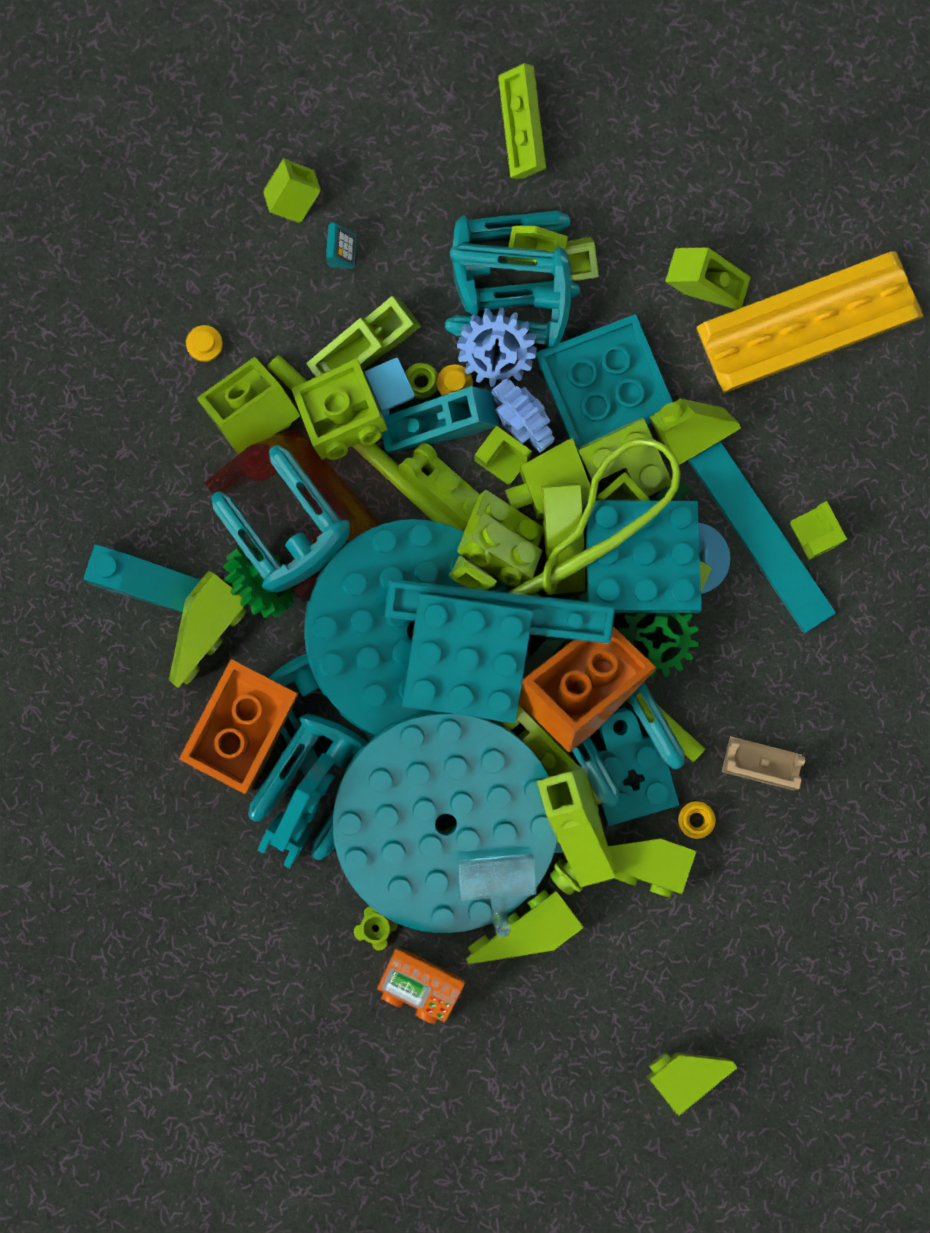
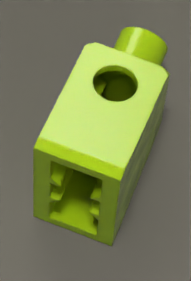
[505,438,591,519]

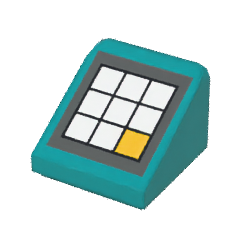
[326,223,357,269]

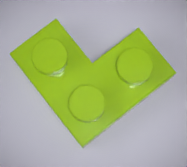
[577,417,672,497]

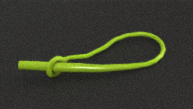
[508,438,681,595]

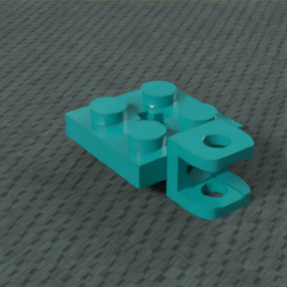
[587,708,680,826]
[257,753,336,869]

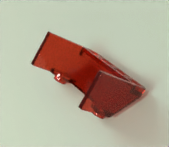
[204,430,379,603]

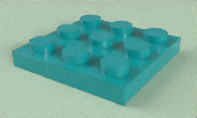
[535,314,673,448]
[585,500,702,613]
[402,592,533,723]

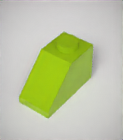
[665,247,751,310]
[649,398,741,465]
[647,1052,738,1116]

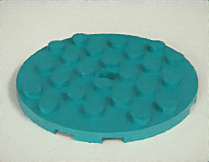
[304,519,513,736]
[333,711,557,933]

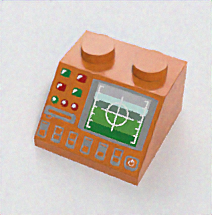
[377,946,465,1025]

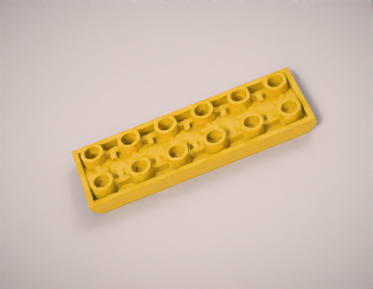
[696,251,924,394]

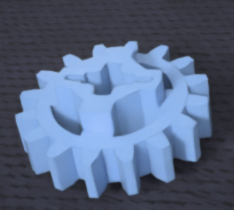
[457,308,537,387]
[491,379,555,453]

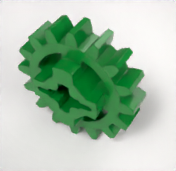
[223,542,297,619]
[619,613,699,677]

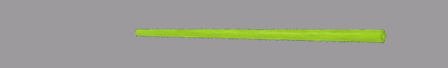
[267,355,705,762]

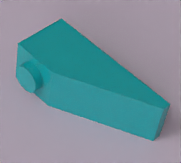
[382,386,499,453]
[83,545,200,613]

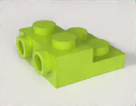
[291,359,388,460]
[457,490,543,588]

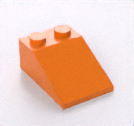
[519,627,656,753]
[179,659,298,794]

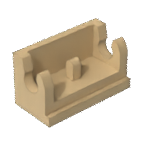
[722,736,805,790]

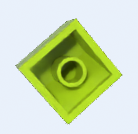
[197,357,300,458]

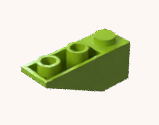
[169,571,246,688]
[537,768,617,887]
[608,839,697,899]
[466,890,584,964]

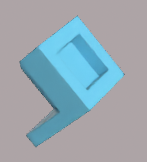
[364,357,414,417]

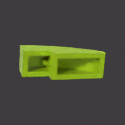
[306,296,421,377]
[541,483,585,594]

